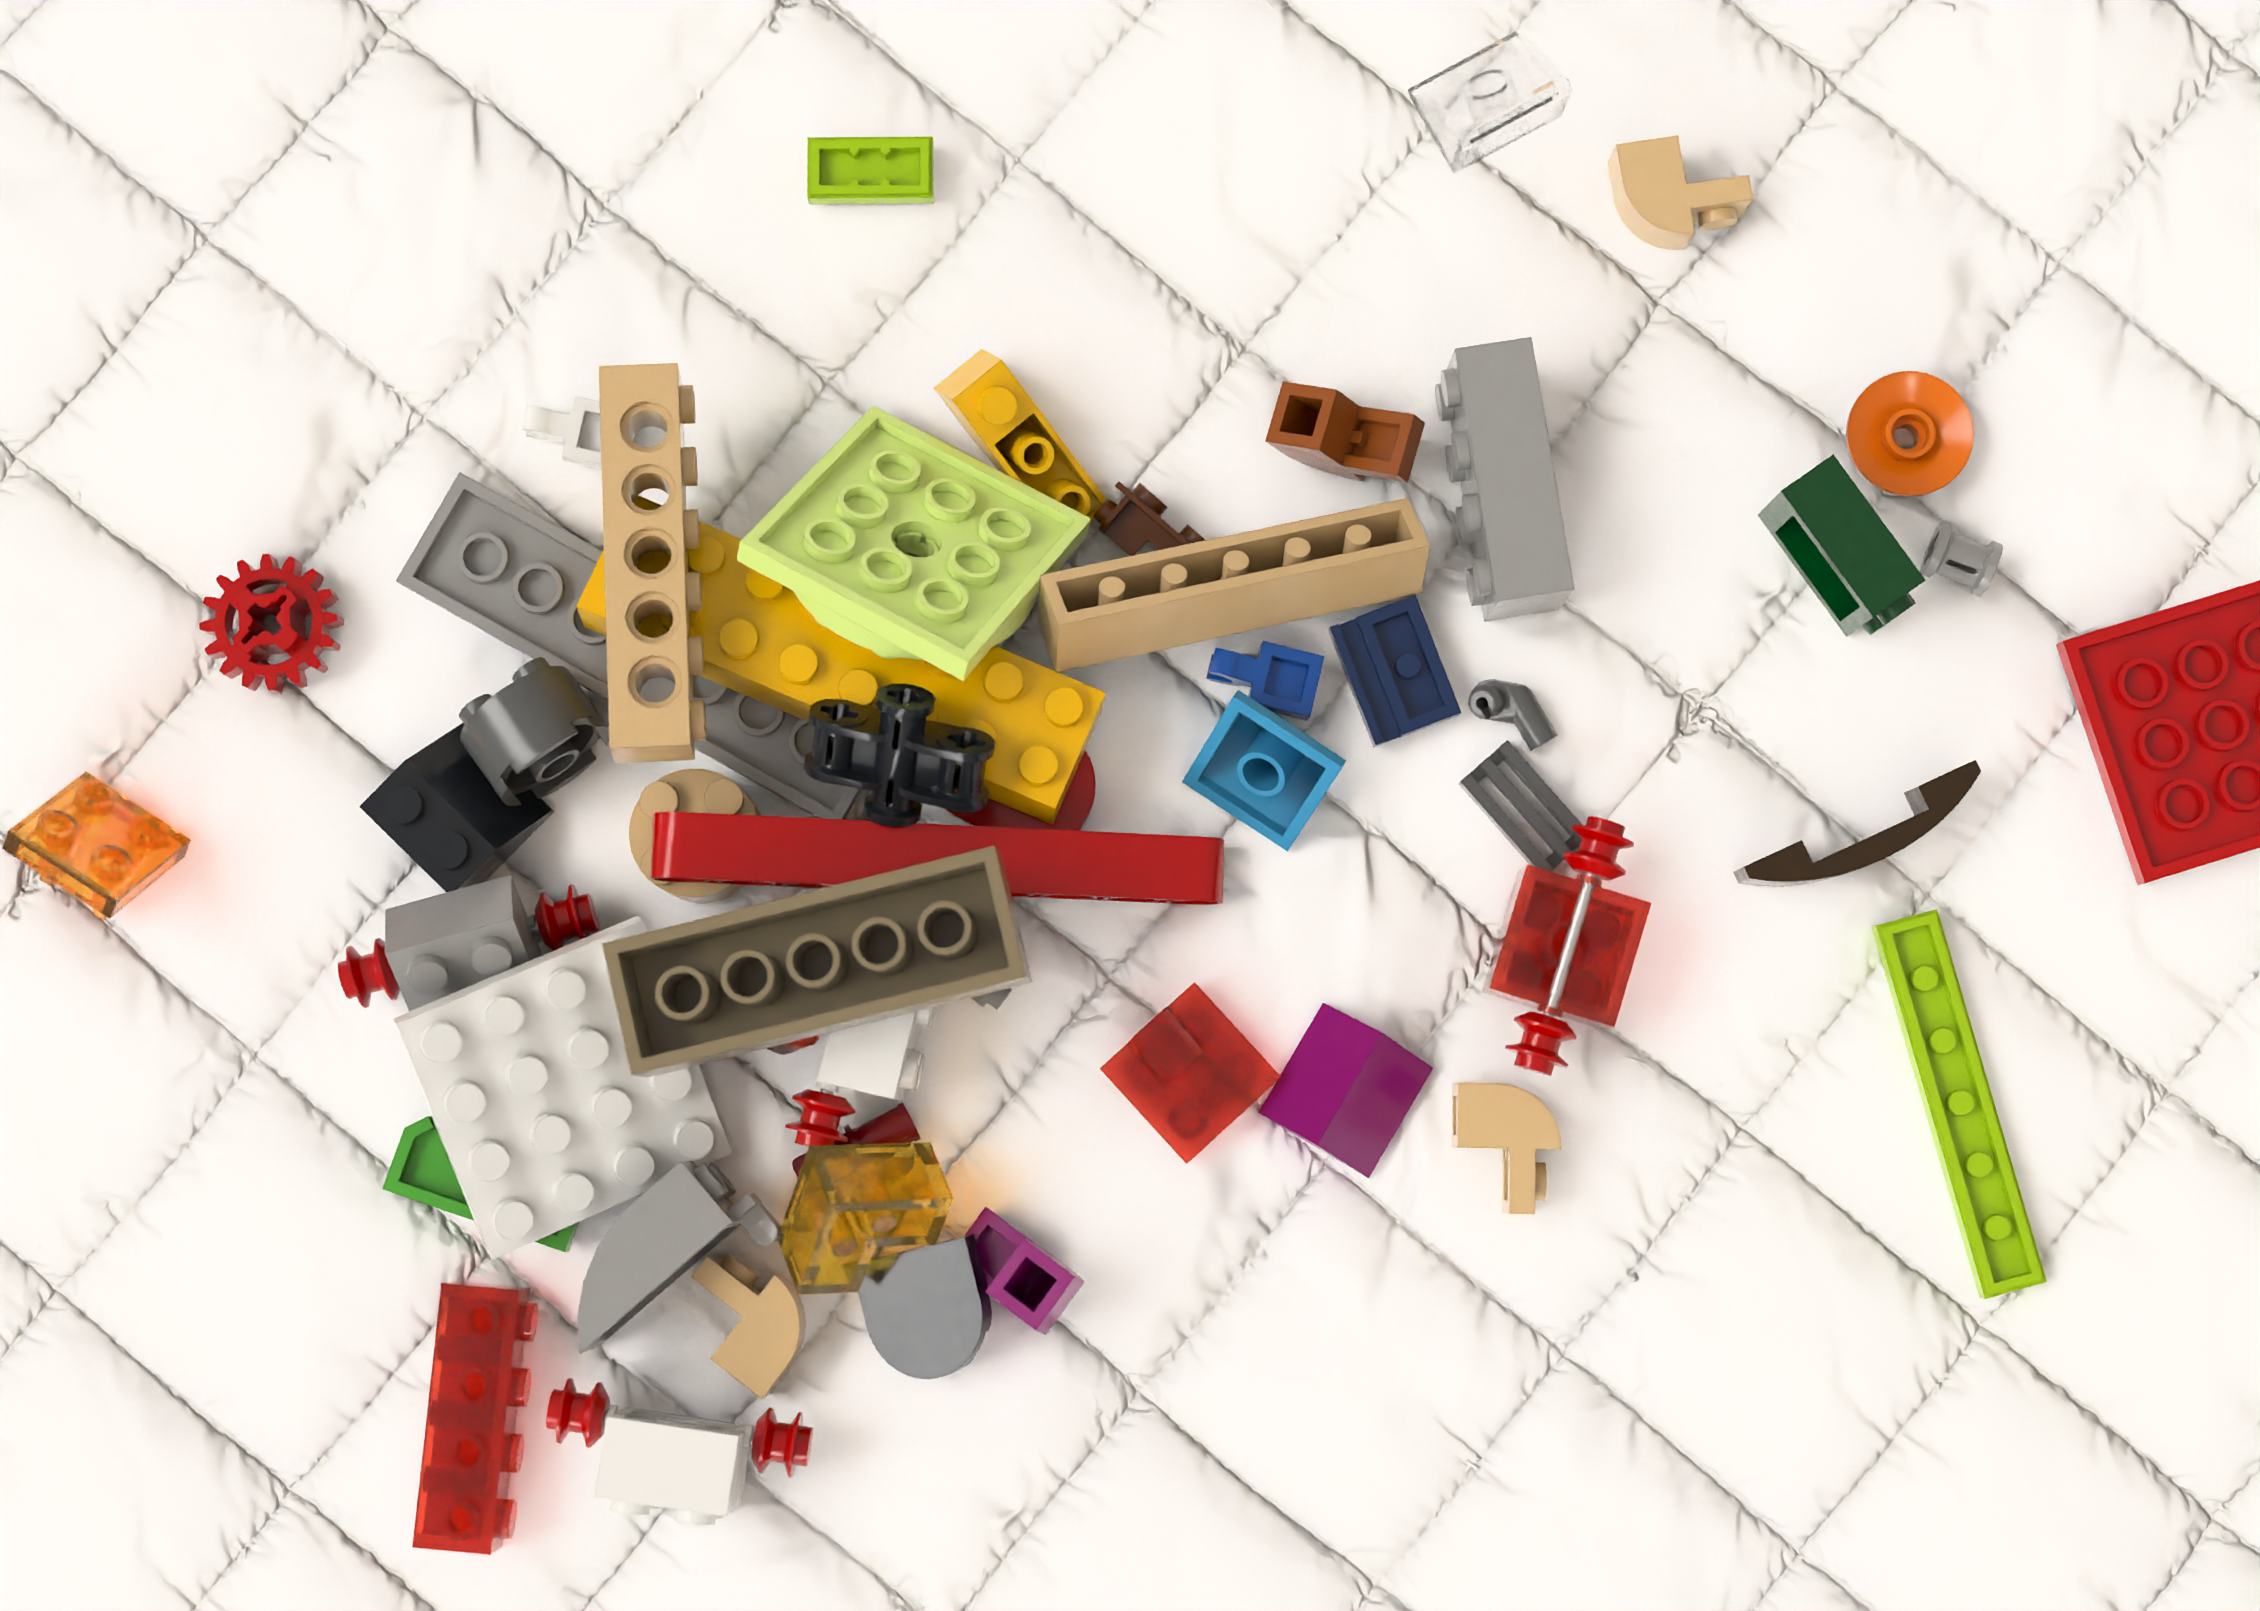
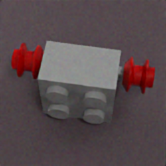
[338,875,599,1011]

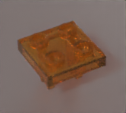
[2,771,191,921]

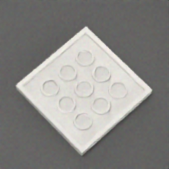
[392,916,732,1260]

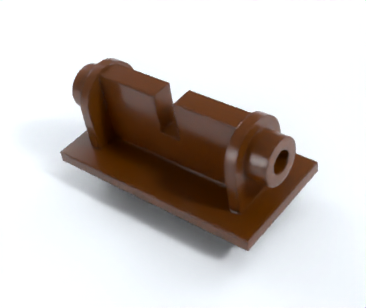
[1093,481,1206,556]

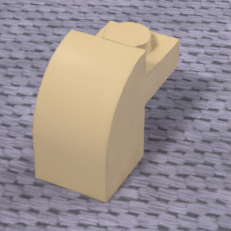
[1607,135,1753,250]
[1451,1082,1562,1215]
[691,1253,806,1399]

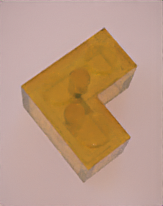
[778,1142,954,1295]

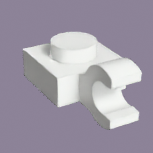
[522,396,634,469]

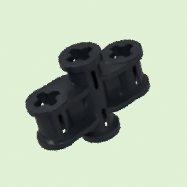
[804,683,995,827]

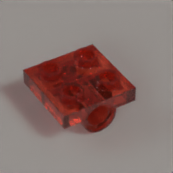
[1100,982,1281,1164]

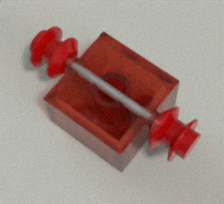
[1481,816,1651,1076]

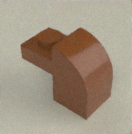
[1265,381,1425,483]

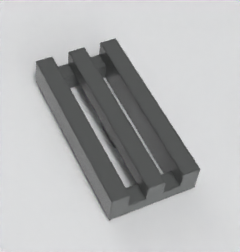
[1458,740,1583,879]

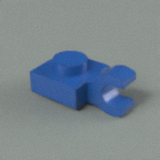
[1206,641,1325,721]

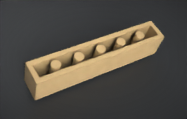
[1038,498,1430,673]

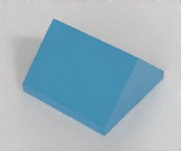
[1182,690,1346,852]

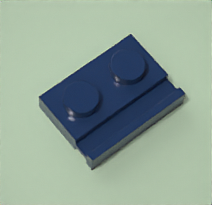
[1328,595,1462,748]

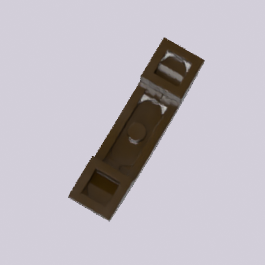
[1733,760,1981,887]

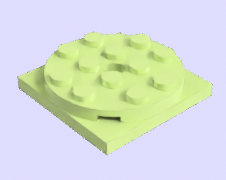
[737,406,1091,681]

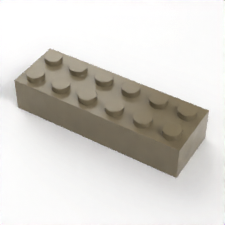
[602,846,1033,1078]

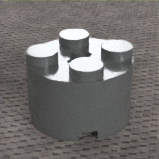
[458,657,609,806]

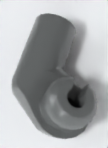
[1468,679,1558,751]

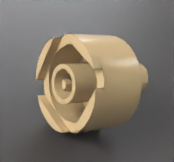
[629,768,762,903]

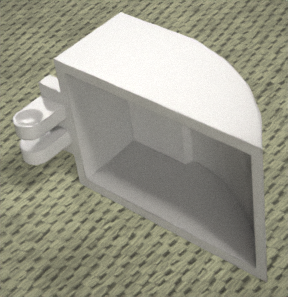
[577,1161,782,1354]

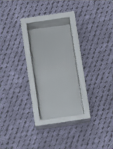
[1435,337,1575,622]

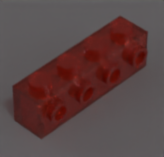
[412,1281,538,1555]

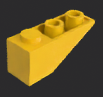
[933,349,1106,523]

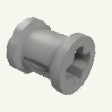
[1920,521,2003,597]

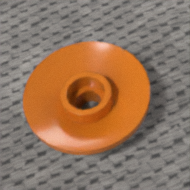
[1846,371,1974,497]

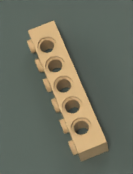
[599,363,707,764]

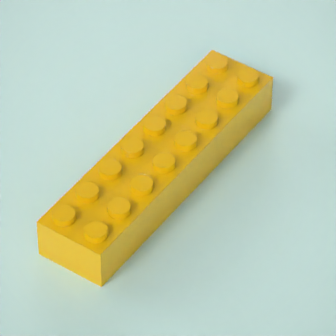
[576,495,1106,825]

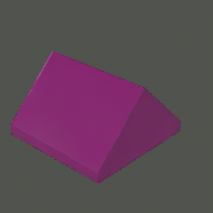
[1258,1003,1433,1178]

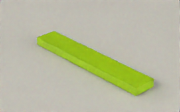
[1871,909,2047,1299]

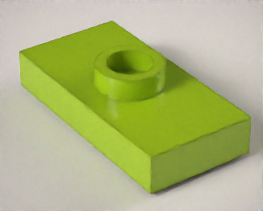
[807,136,934,205]

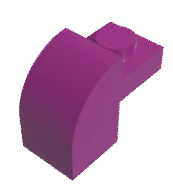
[964,1207,1085,1335]

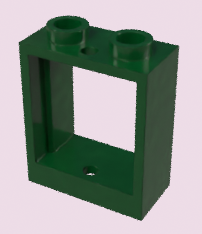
[1757,454,1926,637]

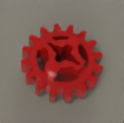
[199,554,344,694]

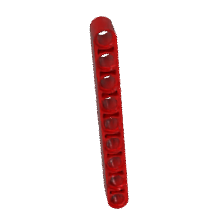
[650,812,1225,905]

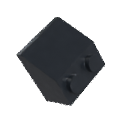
[359,723,555,892]

